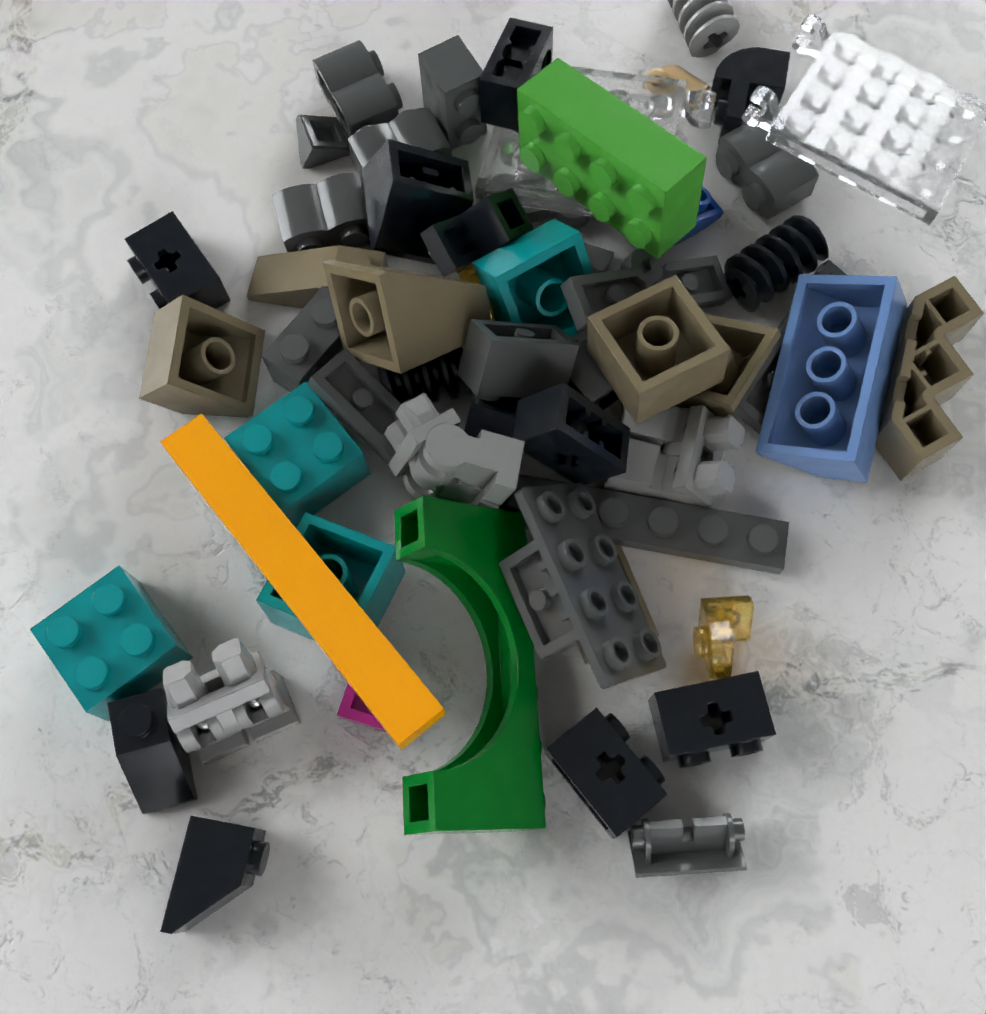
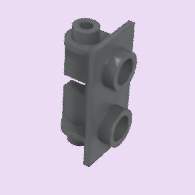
[628,813,747,878]

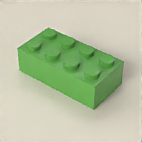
[517,58,707,259]

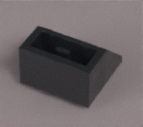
[362,139,474,265]

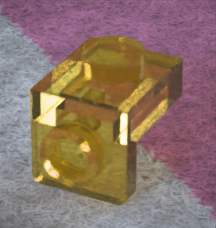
[693,595,754,679]

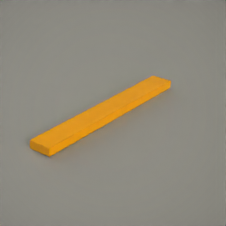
[160,413,446,750]

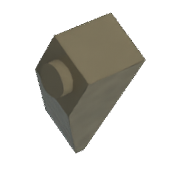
[247,245,389,309]

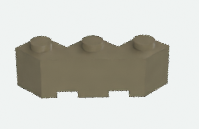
[876,276,984,481]

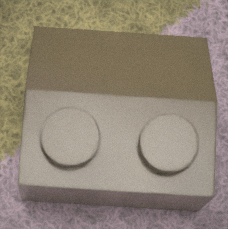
[139,295,265,418]

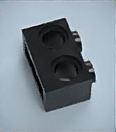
[479,17,553,132]

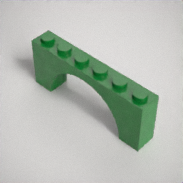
[394,496,546,835]

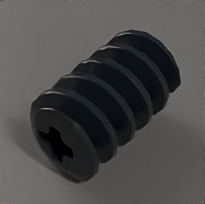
[724,215,829,313]
[377,347,475,403]

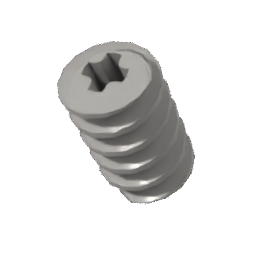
[668,0,740,58]

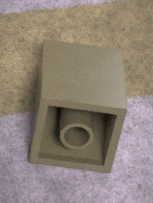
[323,259,491,374]

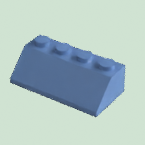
[756,274,907,483]

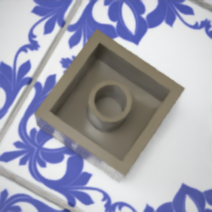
[587,275,730,425]

